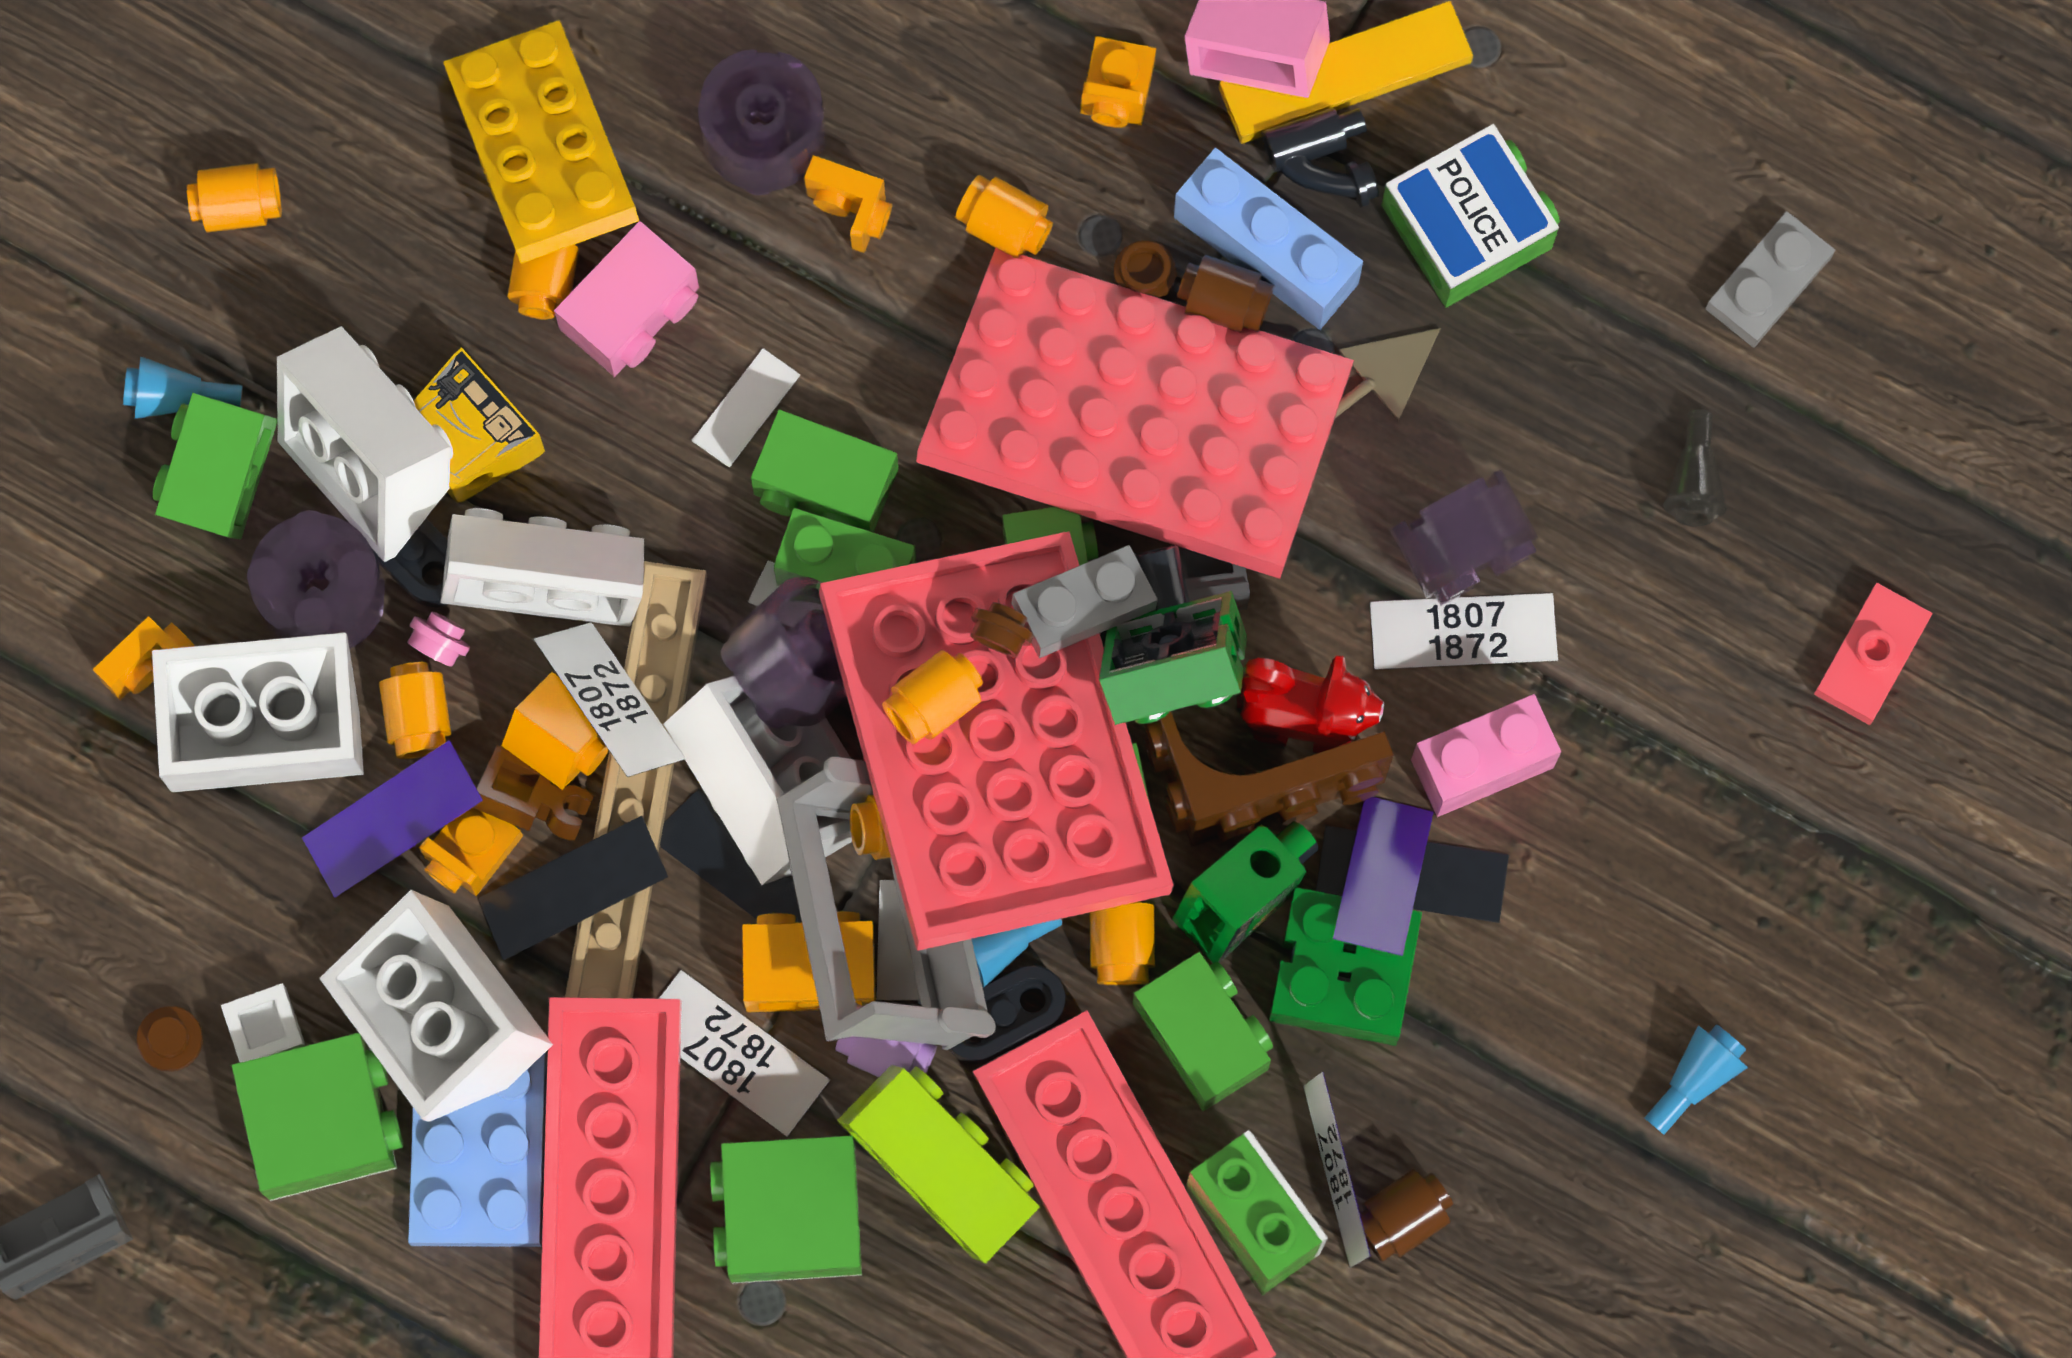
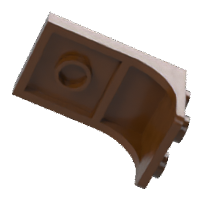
[1143,711,1394,847]

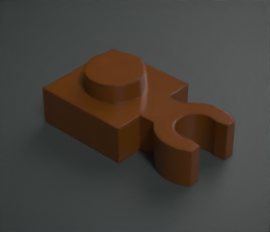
[472,745,594,840]

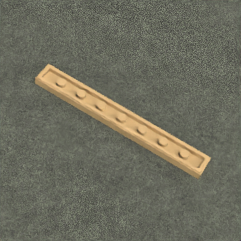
[565,561,707,998]

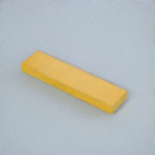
[1219,1,1473,144]

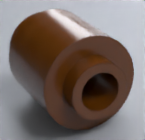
[1177,255,1275,333]
[1360,1169,1454,1262]

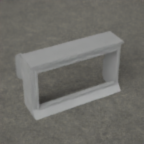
[777,757,995,1050]

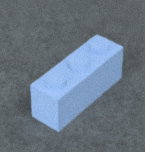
[1174,147,1363,330]

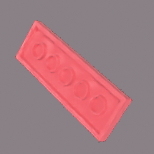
[539,997,682,1358]
[973,1010,1276,1358]

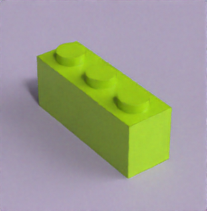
[837,1065,1040,1264]

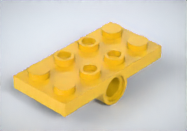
[443,20,639,264]

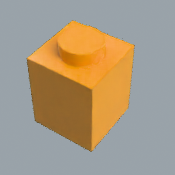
[501,672,609,790]

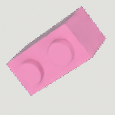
[1185,0,1330,98]
[554,221,699,377]
[1411,694,1561,817]

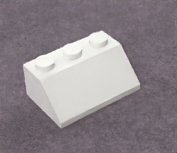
[277,326,453,562]
[440,508,644,627]
[152,633,364,792]
[663,659,852,885]
[319,890,553,1122]

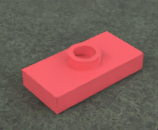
[1814,583,1933,725]

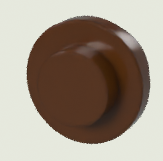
[1114,241,1176,299]
[970,602,1034,657]
[137,1006,203,1072]

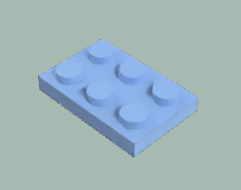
[408,1052,547,1247]

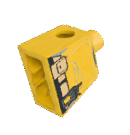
[414,348,545,503]

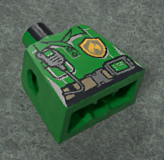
[1172,821,1318,963]

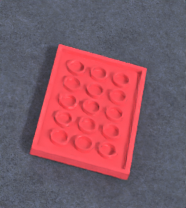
[916,248,1354,579]
[819,531,1173,951]

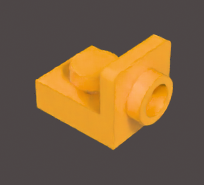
[1081,36,1157,128]
[804,155,892,253]
[93,616,195,700]
[419,808,523,896]

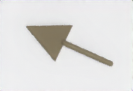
[1335,328,1441,421]

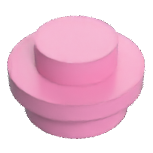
[408,612,470,667]

